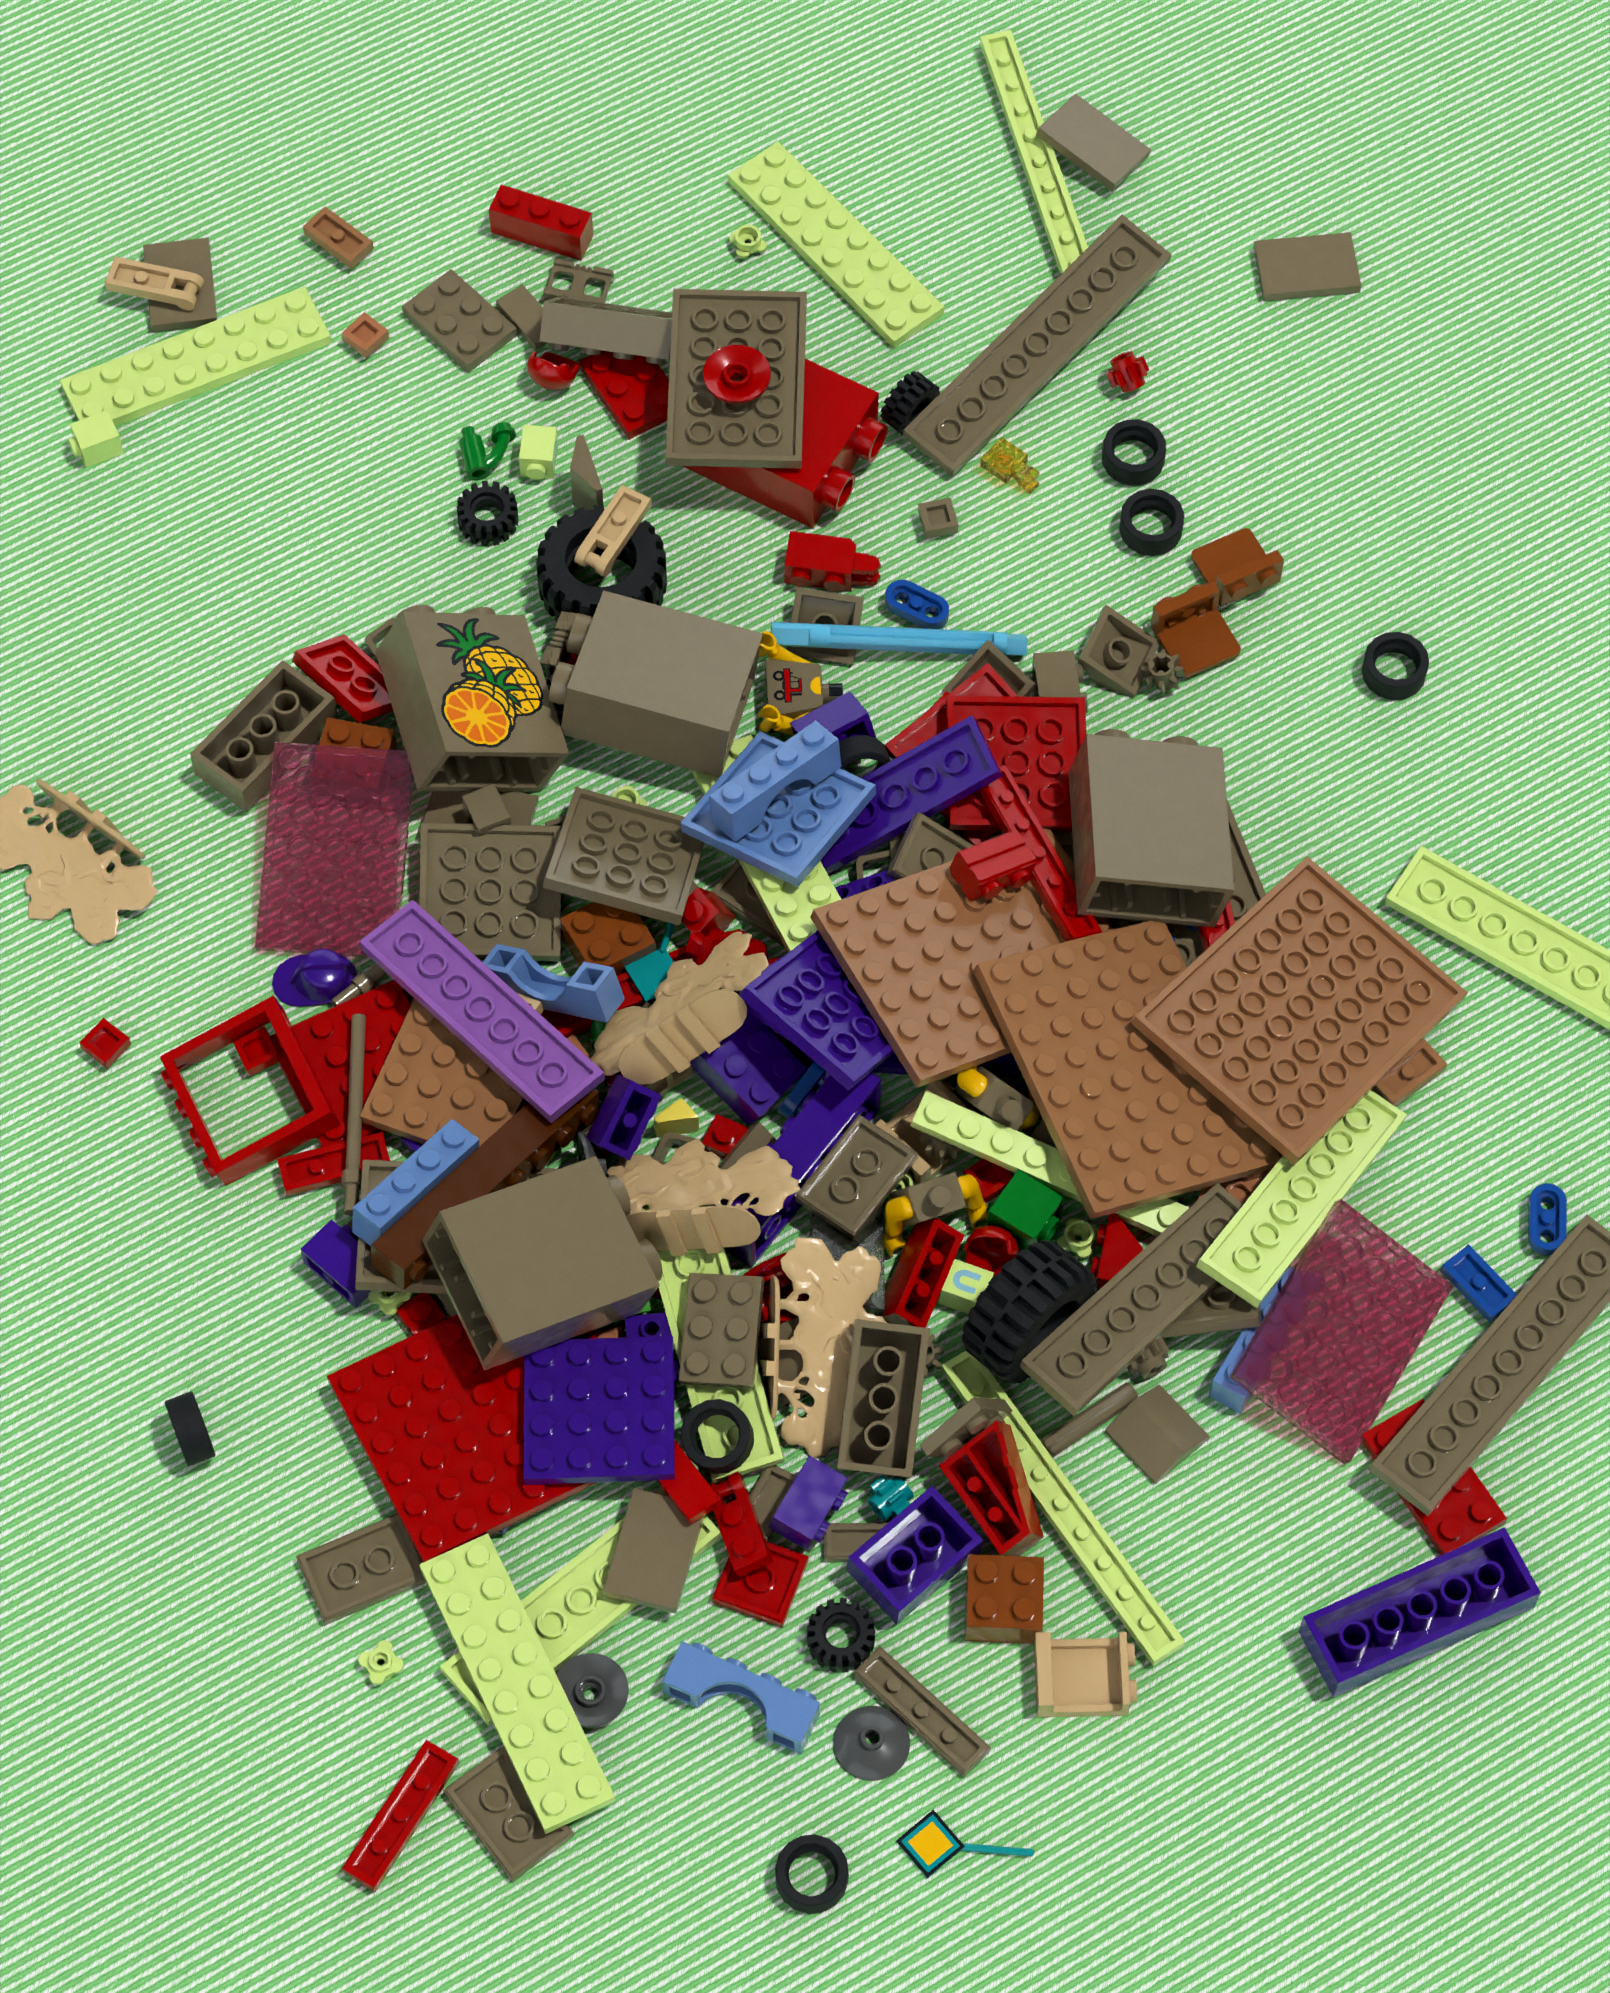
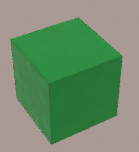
[987,1170,1064,1251]

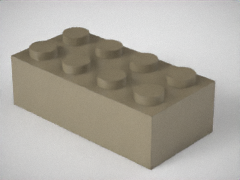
[190,660,338,812]
[836,1319,930,1478]

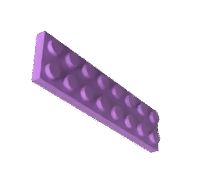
[359,900,605,1123]

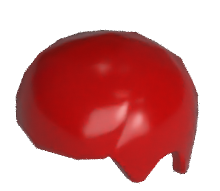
[526,351,580,390]
[964,1225,1019,1276]

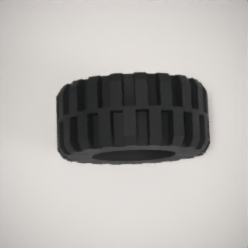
[536,505,667,623]
[962,1240,1097,1384]

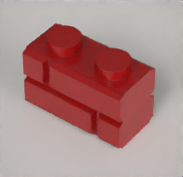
[950,830,1037,901]

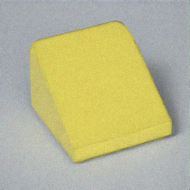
[654,1098,699,1138]

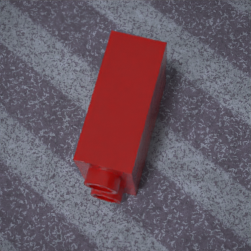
[682,359,888,528]

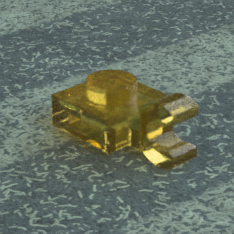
[980,438,1039,494]

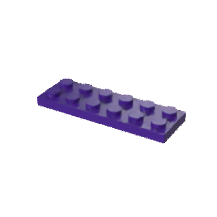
[820,715,1003,874]

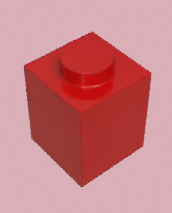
[681,887,736,936]

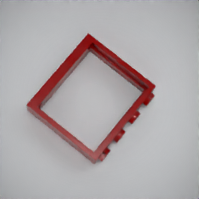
[160,995,340,1186]

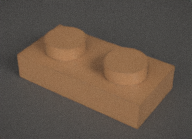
[303,207,374,269]
[1373,1039,1447,1107]

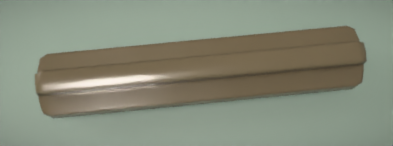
[1042,1383,1138,1456]

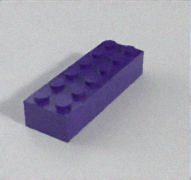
[720,1072,881,1269]
[1299,1527,1541,1698]

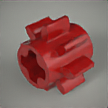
[1106,351,1149,392]

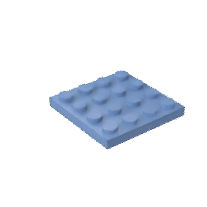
[680,731,876,887]

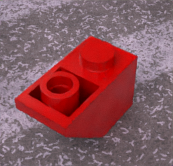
[1091,1213,1144,1291]

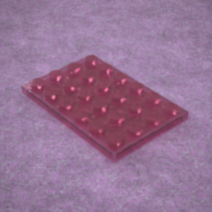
[255,742,413,958]
[1229,1199,1453,1464]

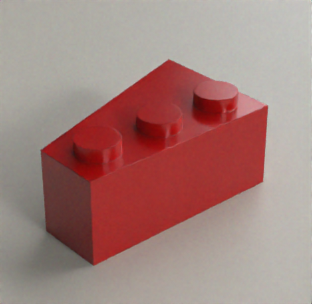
[939,1420,1044,1556]

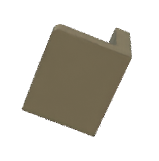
[462,784,511,832]

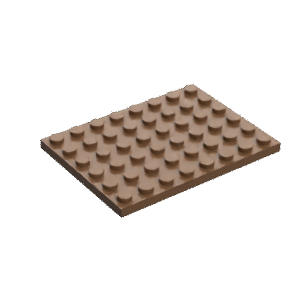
[810,828,1115,1088]
[1131,856,1468,1165]
[973,921,1280,1219]

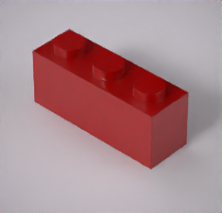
[489,184,593,261]
[876,1217,964,1328]

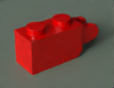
[784,531,881,592]

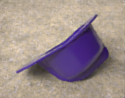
[272,948,357,1007]

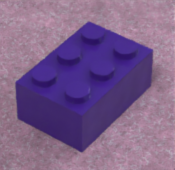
[690,1012,807,1126]
[846,1486,983,1625]

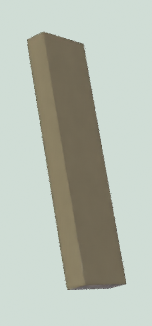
[853,1646,991,1778]

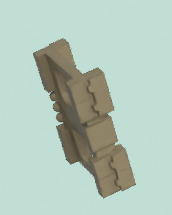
[543,258,614,303]
[540,611,577,678]

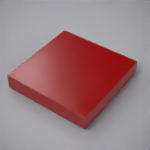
[712,1541,809,1628]

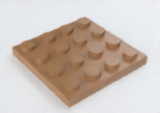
[359,998,525,1147]

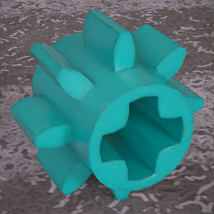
[867,1475,914,1521]

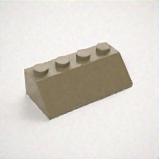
[539,297,672,364]

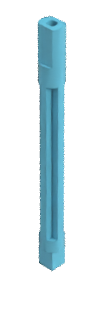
[771,622,1028,655]

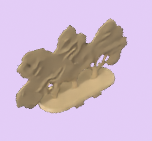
[0,778,158,944]
[590,932,769,1085]
[607,1138,800,1256]
[759,1237,887,1459]

